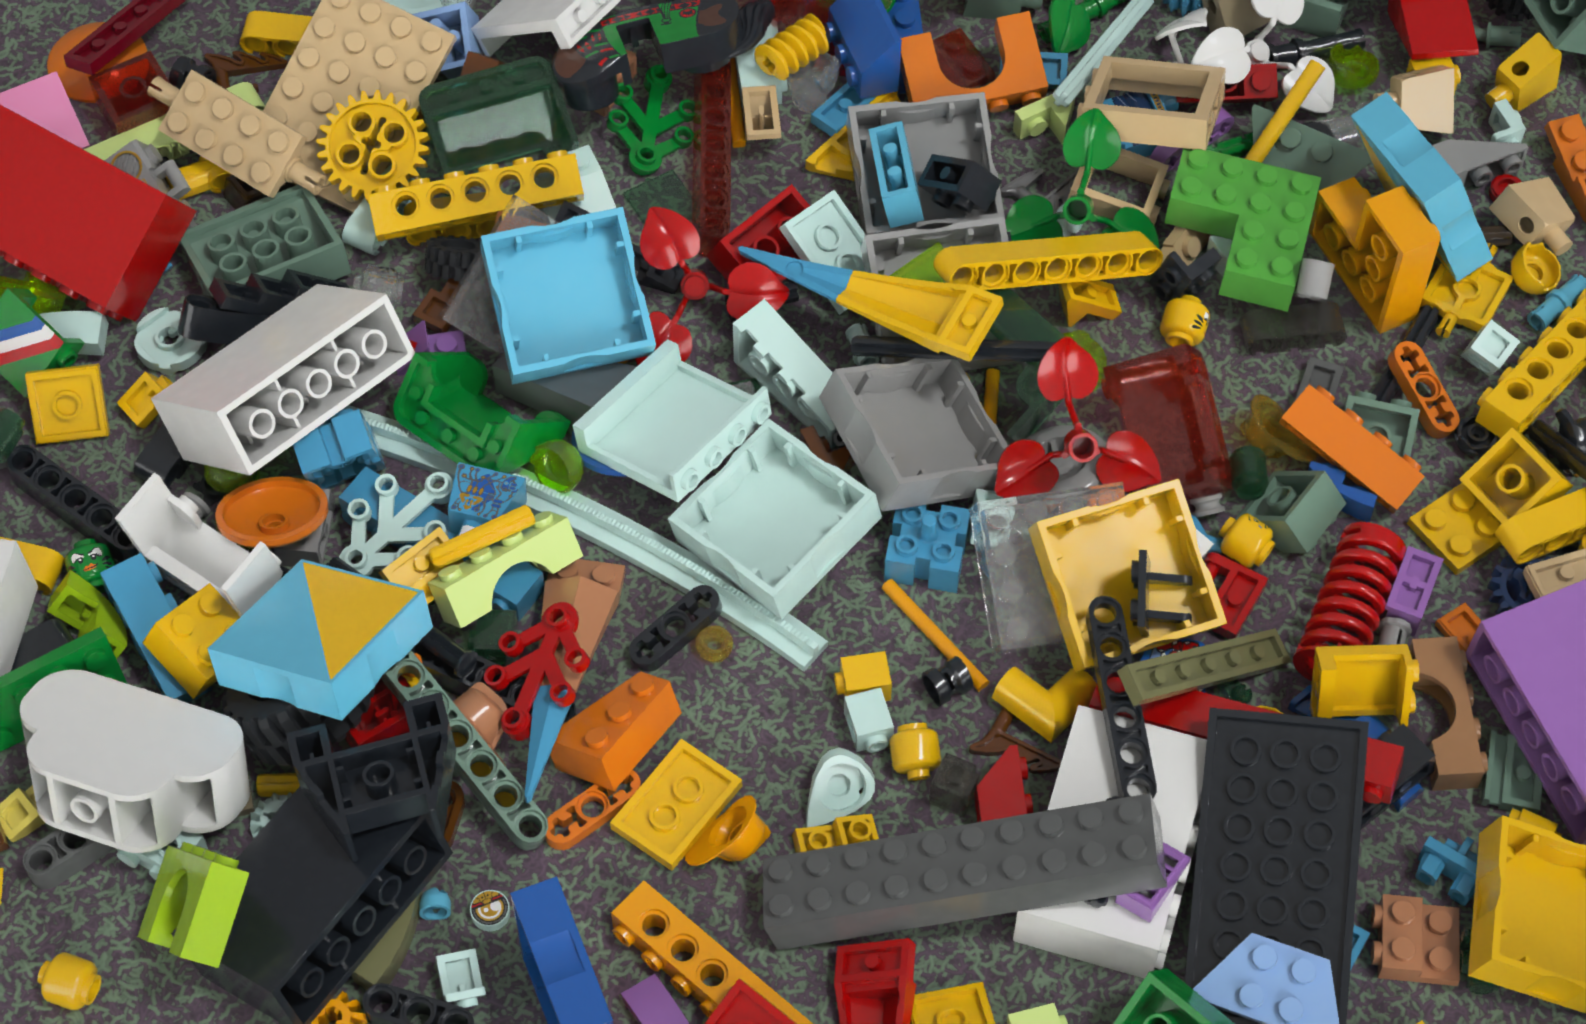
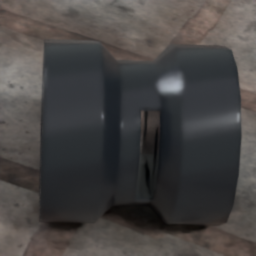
[169,56,216,89]
[922,656,973,706]

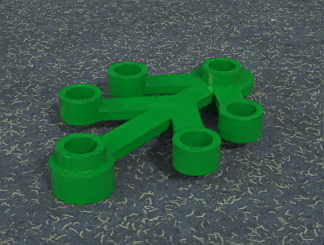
[606,65,699,176]

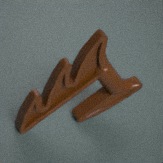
[204,51,288,93]
[969,706,1062,774]

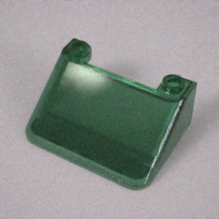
[419,56,579,197]

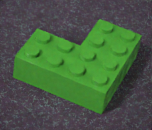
[1164,148,1321,312]

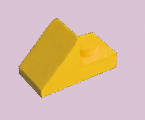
[1059,280,1122,327]

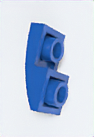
[1308,461,1378,522]

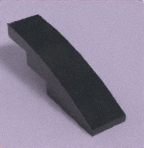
[209,269,349,315]

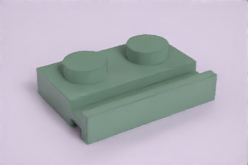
[1481,730,1542,814]

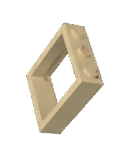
[1077,56,1226,151]

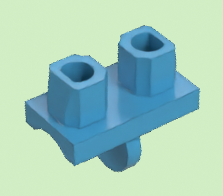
[1415,836,1477,906]

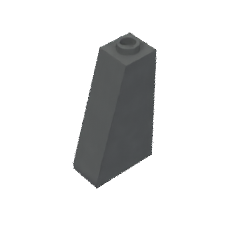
[492,354,636,425]

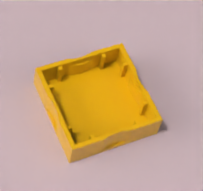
[1028,479,1227,673]
[1468,815,1586,1014]

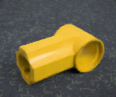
[165,156,232,200]

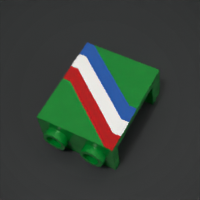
[0,288,85,398]

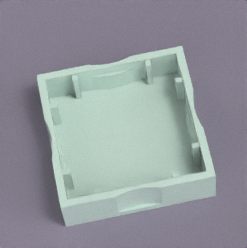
[668,418,882,619]

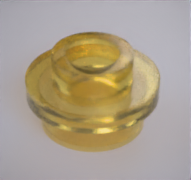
[695,625,733,662]

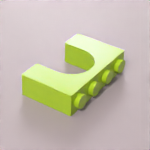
[137,842,250,968]

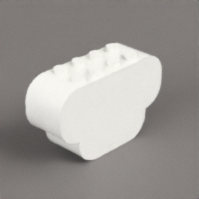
[20,670,250,853]

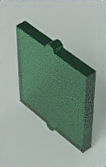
[624,169,703,224]

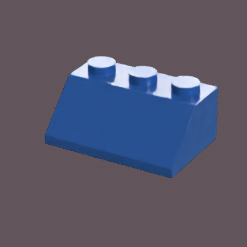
[824,0,902,99]

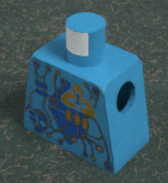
[448,462,527,543]

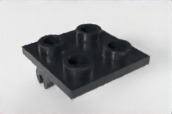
[1130,550,1192,637]

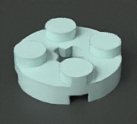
[134,307,207,375]

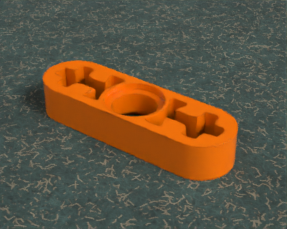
[1388,341,1460,439]
[545,770,641,850]

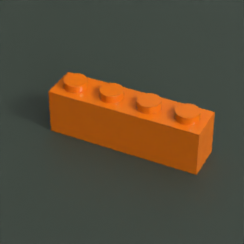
[1279,384,1425,514]

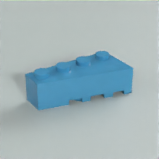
[100,553,212,703]

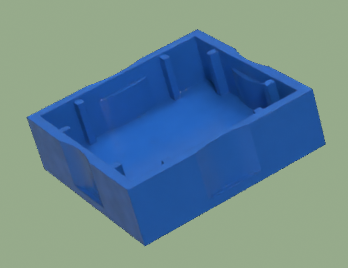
[510,876,614,1024]

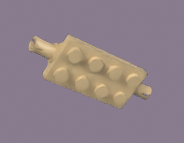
[147,69,327,198]

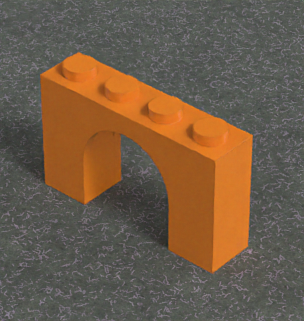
[900,11,1049,113]

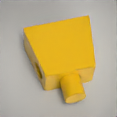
[1485,32,1562,112]

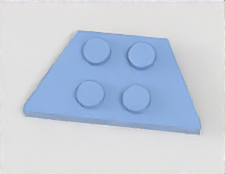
[1193,933,1339,1024]

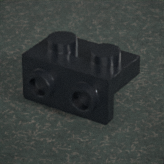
[1150,247,1222,303]

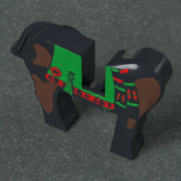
[552,0,775,111]

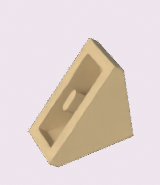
[742,85,781,140]

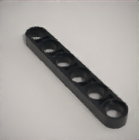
[1086,596,1157,800]

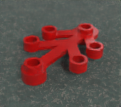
[484,602,590,741]

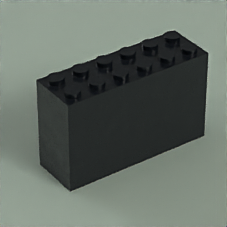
[171,787,453,1024]

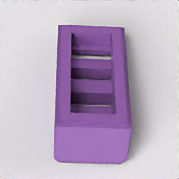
[1115,842,1191,923]

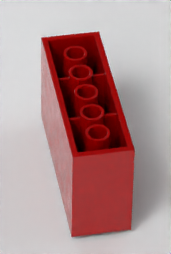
[0,104,197,322]

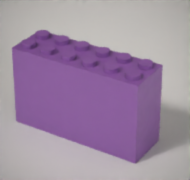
[1466,579,1586,845]

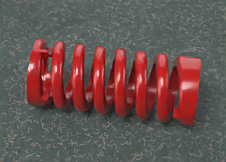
[1293,522,1407,681]

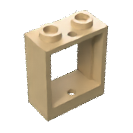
[1067,148,1171,225]

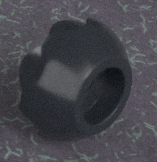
[1454,415,1500,457]

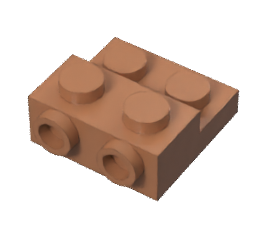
[1371,894,1460,986]

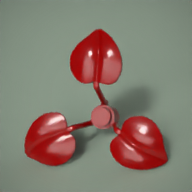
[636,206,790,365]
[994,336,1161,500]

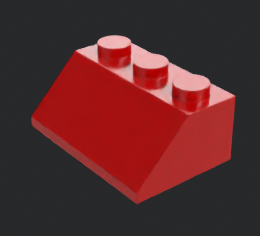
[706,184,810,282]

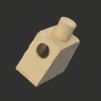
[1373,65,1454,134]
[1489,177,1575,256]

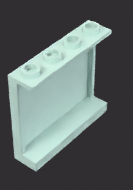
[573,339,772,502]

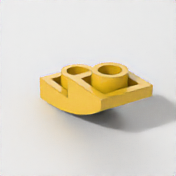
[792,814,879,853]

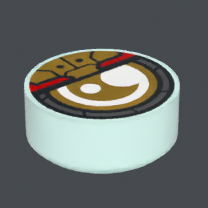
[470,890,510,931]

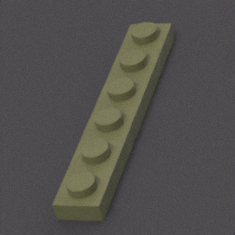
[1117,628,1292,706]

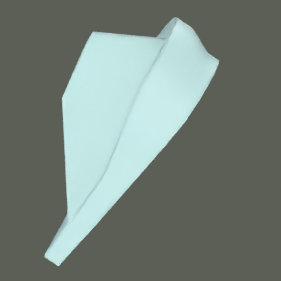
[806,747,875,827]

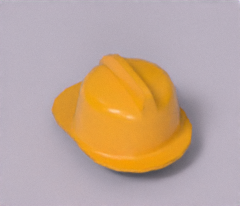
[685,795,771,866]

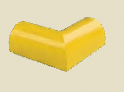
[992,666,1097,743]

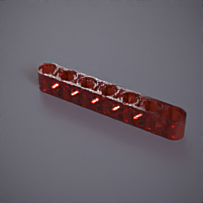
[692,59,731,257]

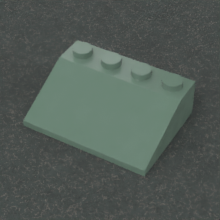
[180,185,352,296]

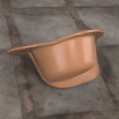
[453,682,507,766]

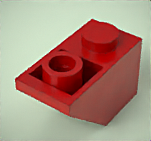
[974,745,1033,822]

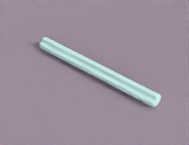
[1053,0,1154,107]

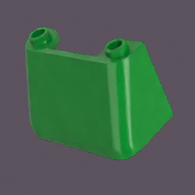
[393,352,571,474]

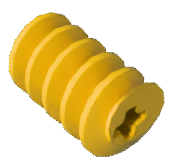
[754,13,829,81]

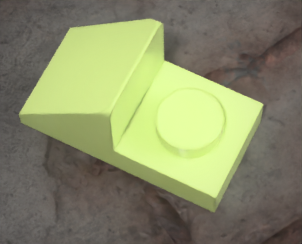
[1013,94,1075,145]

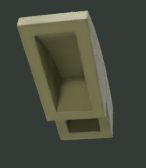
[352,890,423,990]

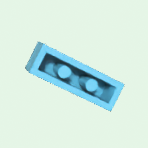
[868,121,924,228]

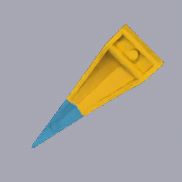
[738,246,1004,362]

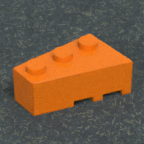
[550,671,682,791]

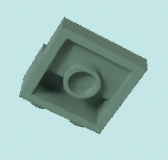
[1343,391,1420,457]

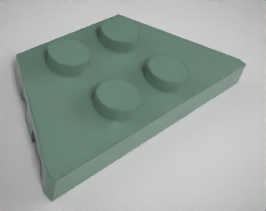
[1252,104,1372,191]

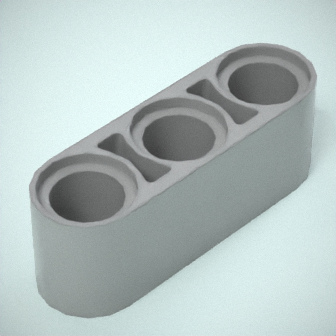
[1293,258,1335,302]

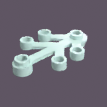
[339,472,453,576]

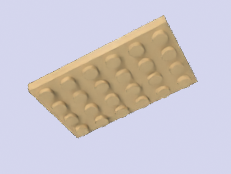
[263,0,457,214]

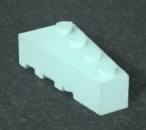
[733,299,837,449]

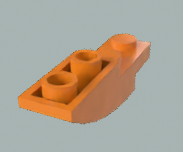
[1544,114,1586,223]

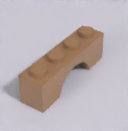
[1409,636,1488,791]

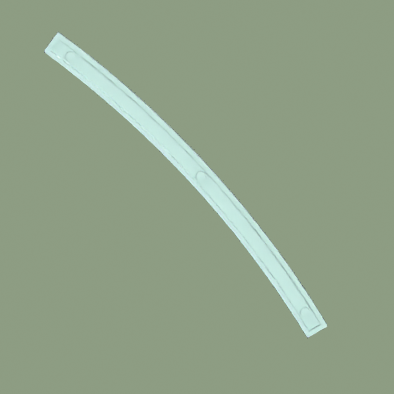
[320,405,828,671]

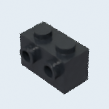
[917,154,1002,213]

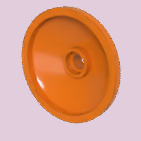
[47,22,149,103]
[215,476,328,549]

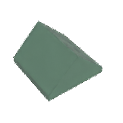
[1276,0,1349,37]

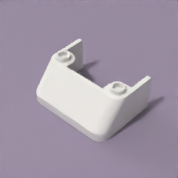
[115,473,283,617]

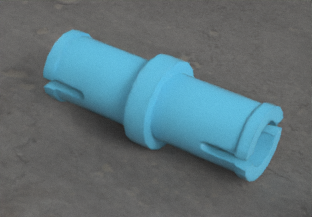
[1527,274,1586,332]

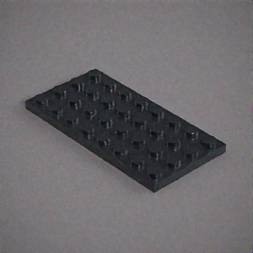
[1185,707,1369,1024]

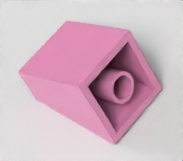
[0,72,90,149]

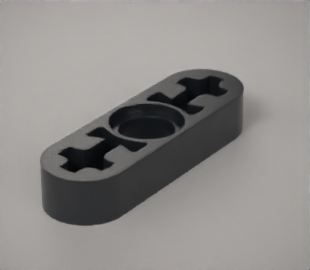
[629,585,722,671]

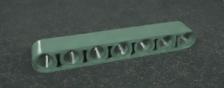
[380,651,548,851]

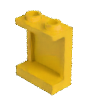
[1310,644,1419,727]

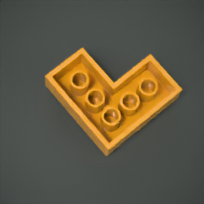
[1309,177,1441,334]

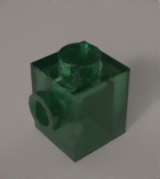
[468,610,518,667]

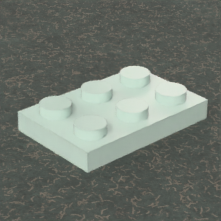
[779,190,866,315]

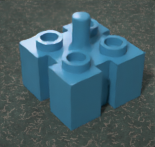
[293,409,386,489]
[884,505,971,593]

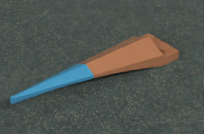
[524,559,626,804]

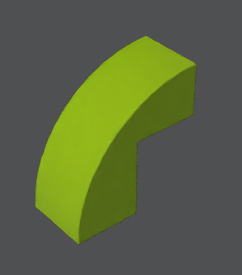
[47,570,128,659]

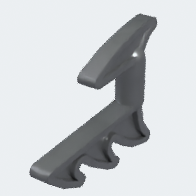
[1001,168,1079,214]

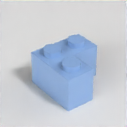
[412,2,483,84]

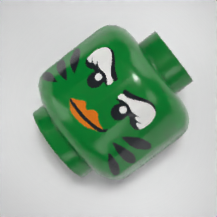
[64,539,116,593]

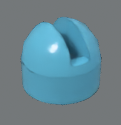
[419,887,451,920]

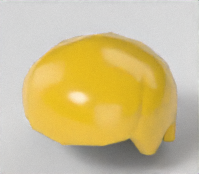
[1511,241,1561,295]

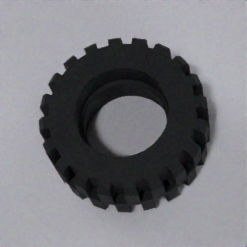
[222,687,375,766]

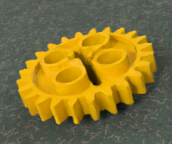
[316,90,431,203]

